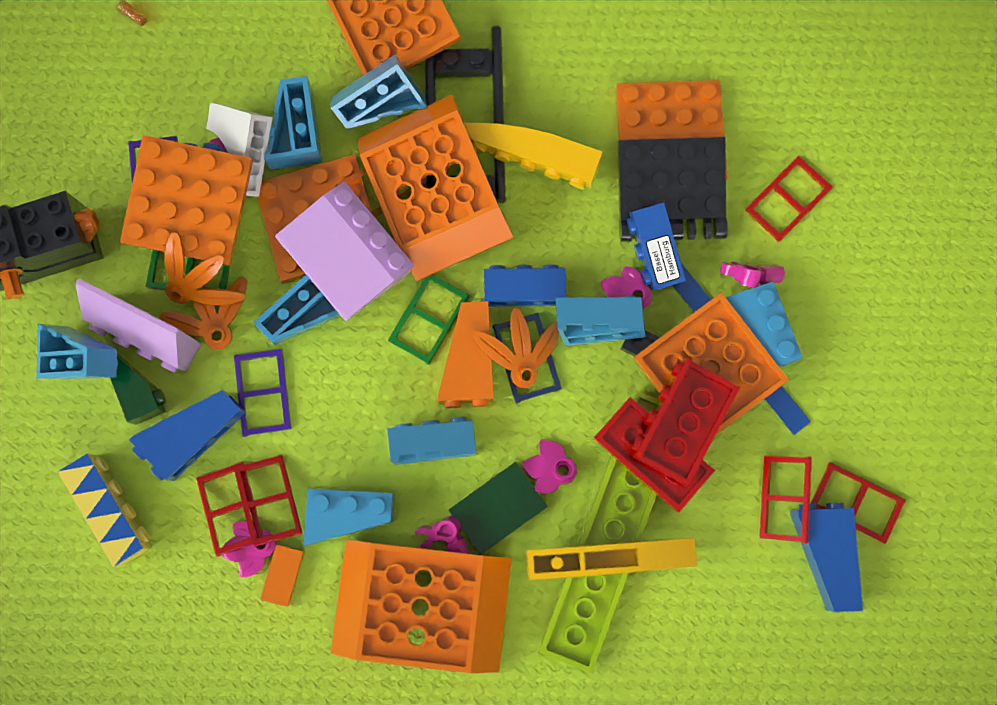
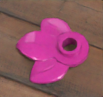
[601,266,652,309]
[522,440,577,494]
[221,521,276,578]

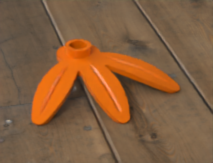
[165,232,245,305]
[159,277,247,350]
[473,308,559,388]

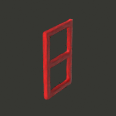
[745,155,833,242]
[234,455,303,547]
[759,456,812,544]
[196,462,264,557]
[810,462,906,544]

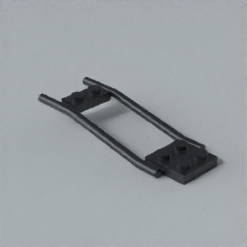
[425,26,506,203]

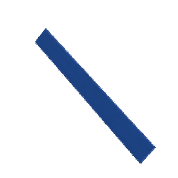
[672,263,811,435]

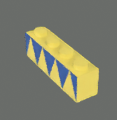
[58,453,152,567]

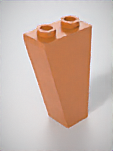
[438,301,493,408]

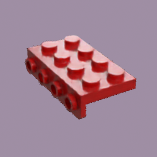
[631,356,740,487]

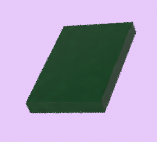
[449,462,548,555]

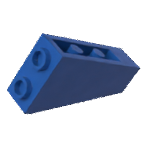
[129,390,247,481]
[790,503,863,612]

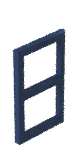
[492,313,562,404]

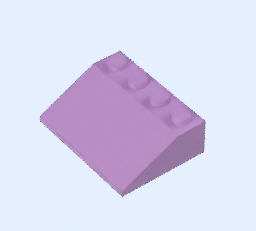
[275,181,414,322]
[76,278,201,373]

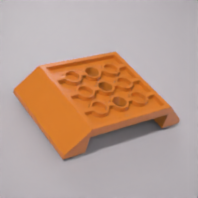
[357,94,514,281]
[331,539,511,673]

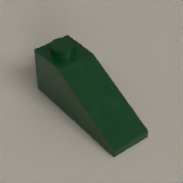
[110,353,166,425]

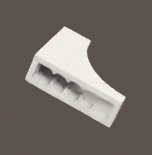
[206,102,272,197]

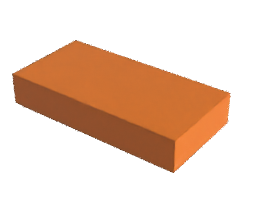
[260,544,305,607]

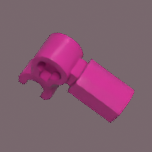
[720,261,785,287]
[415,516,470,554]

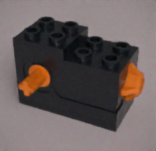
[0,191,104,300]

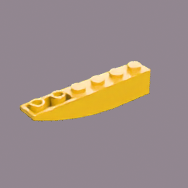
[464,122,603,189]
[526,538,697,580]

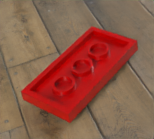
[593,397,715,513]

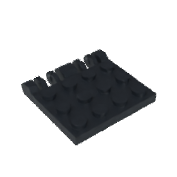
[618,137,727,242]

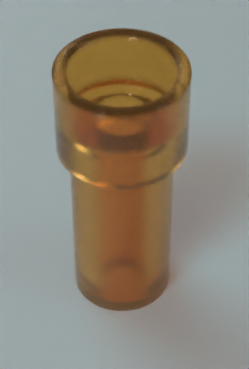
[117,0,147,26]

